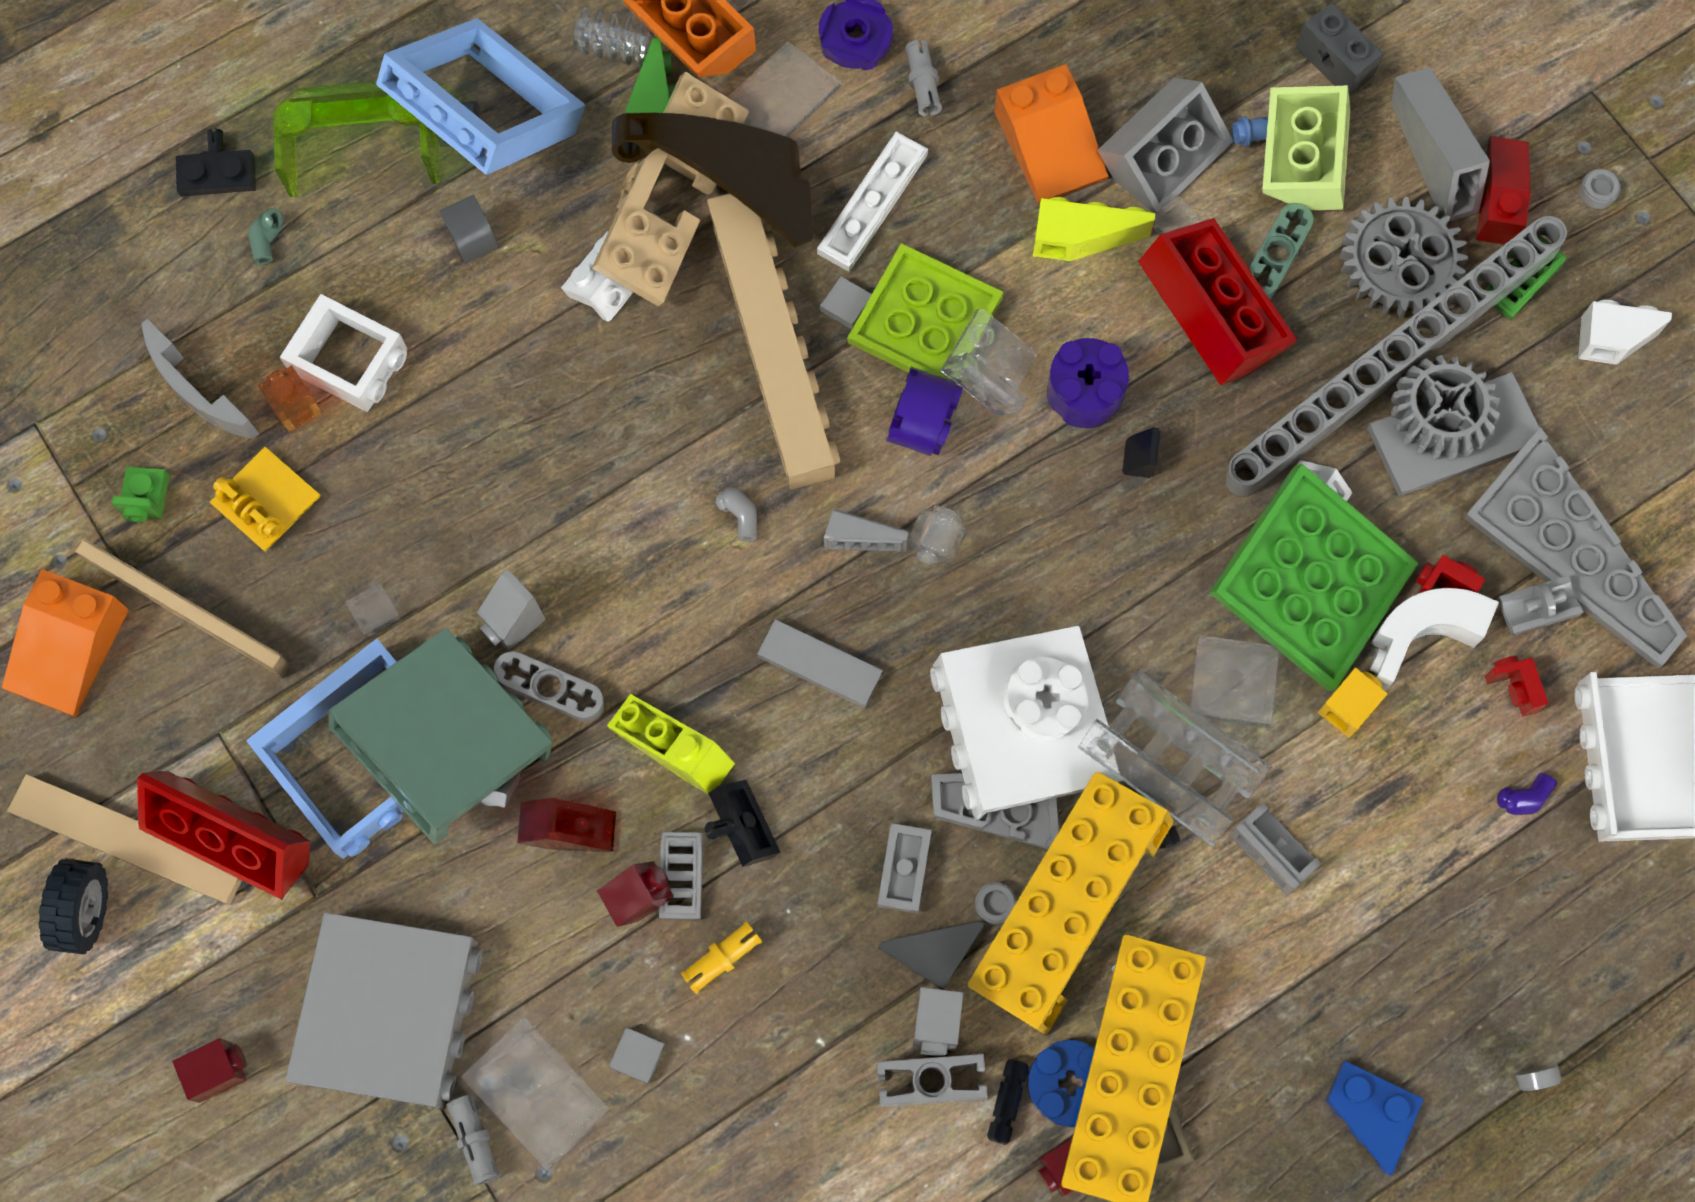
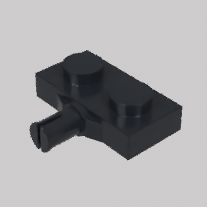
[176,128,256,197]
[705,780,781,867]

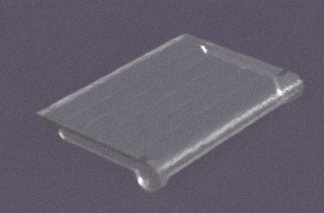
[727,41,842,137]

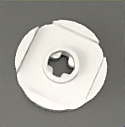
[1003,657,1088,741]

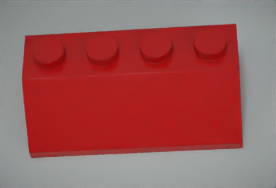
[1138,218,1298,386]
[137,771,310,900]

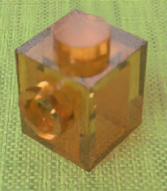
[258,365,322,432]

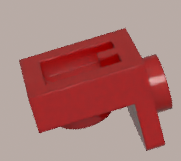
[1485,656,1549,717]

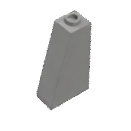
[1391,67,1490,222]

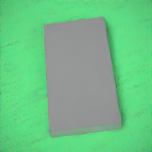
[1367,372,1539,497]

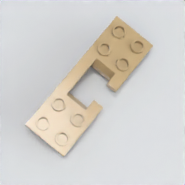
[592,72,749,306]

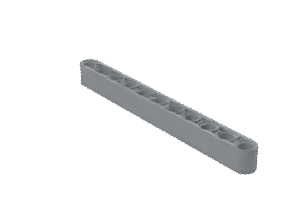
[1225,216,1567,497]

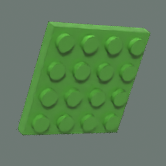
[1209,464,1419,691]

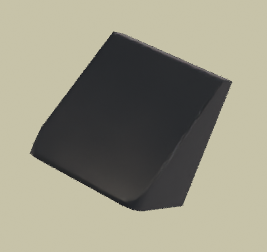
[1122,427,1161,478]

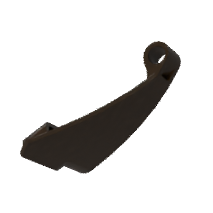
[612,112,814,247]

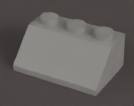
[1097,78,1234,214]

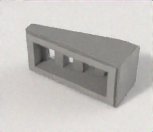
[824,510,909,552]
[659,832,704,920]

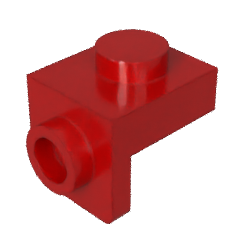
[1415,555,1485,595]

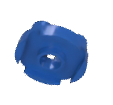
[1027,1040,1095,1128]

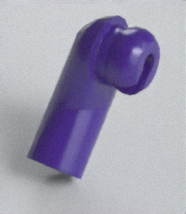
[1497,772,1557,815]

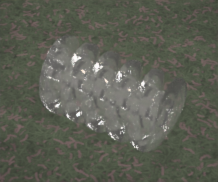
[573,5,656,69]

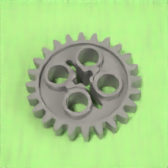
[1339,197,1468,318]

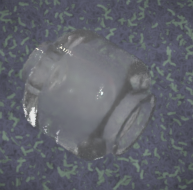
[908,505,967,567]

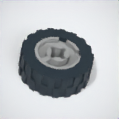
[38,858,108,955]

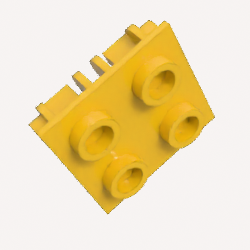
[209,447,321,552]

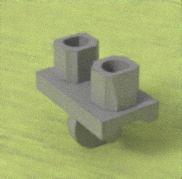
[1497,575,1583,636]

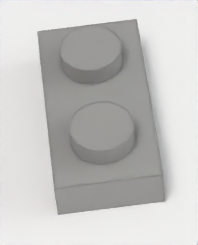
[877,823,932,914]

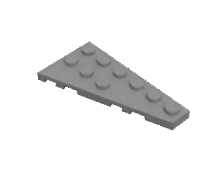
[1464,426,1687,669]

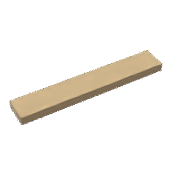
[75,540,291,678]
[7,774,242,905]

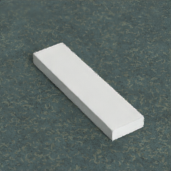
[817,131,928,272]

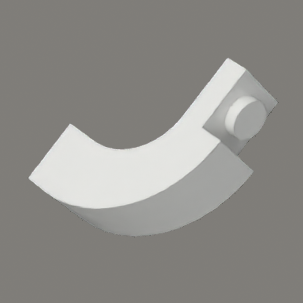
[1369,588,1499,691]

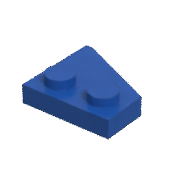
[1325,1061,1424,1176]

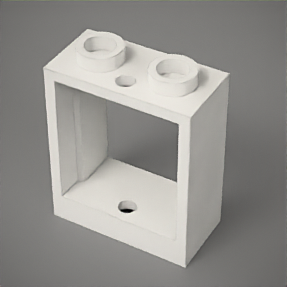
[280,294,407,412]

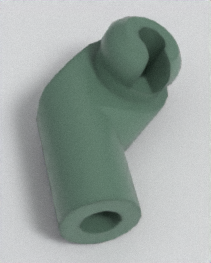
[248,208,284,265]

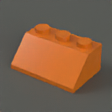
[623,0,756,77]

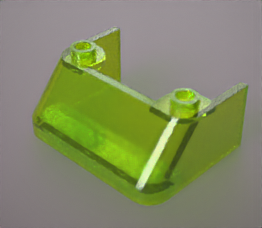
[273,81,439,197]

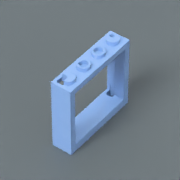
[376,18,586,175]
[246,638,403,859]

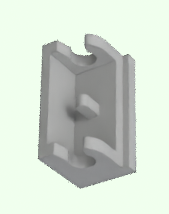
[1229,802,1322,896]

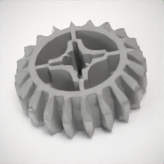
[1391,354,1501,461]

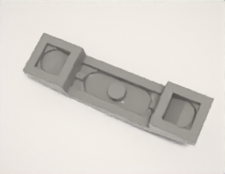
[141,318,259,439]

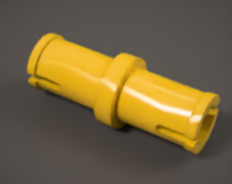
[680,921,763,994]

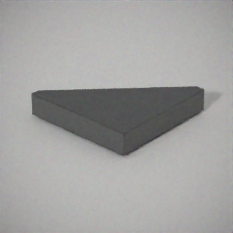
[878,921,985,990]

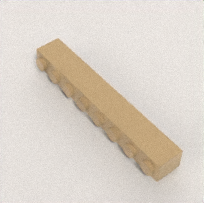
[707,194,840,490]

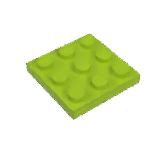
[847,243,1004,382]

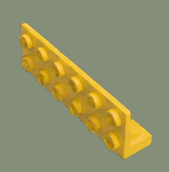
[968,772,1174,1037]
[1061,935,1206,1202]

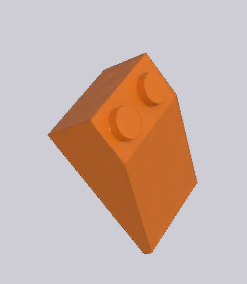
[994,64,1108,205]
[2,569,129,718]

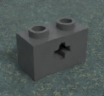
[1296,2,1384,96]

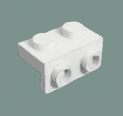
[561,231,633,322]

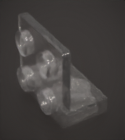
[940,308,1037,416]

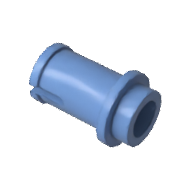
[1232,116,1268,147]

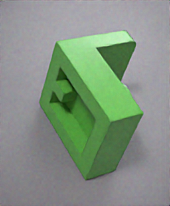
[111,466,170,522]

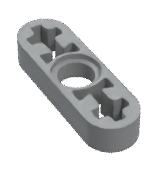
[494,651,605,723]

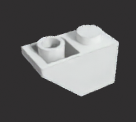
[1578,300,1672,365]

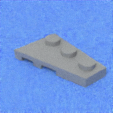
[931,773,1059,850]

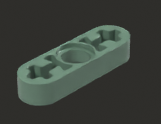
[1249,203,1314,300]

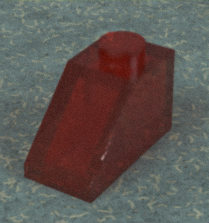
[517,797,616,852]

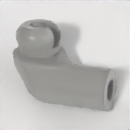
[716,487,757,542]

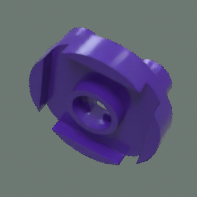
[819,0,893,70]

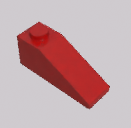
[1476,136,1530,245]

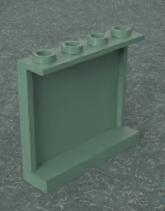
[328,628,552,845]

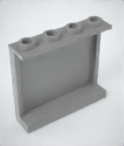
[285,913,482,1110]

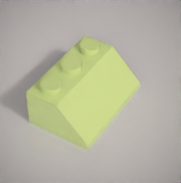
[1262,85,1351,210]

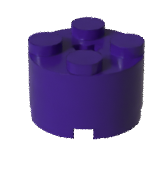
[1047,338,1129,428]
[886,366,963,456]

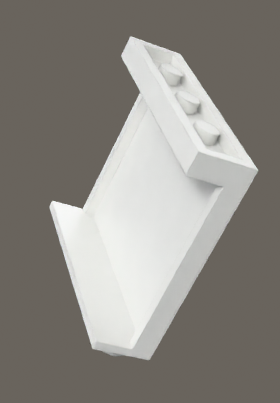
[930,626,1124,820]
[1574,672,1695,842]

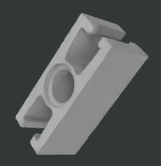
[877,1054,988,1108]

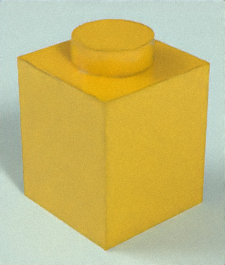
[1317,667,1388,738]

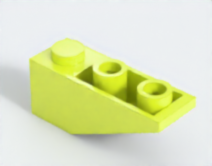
[1033,197,1155,261]
[607,694,735,795]

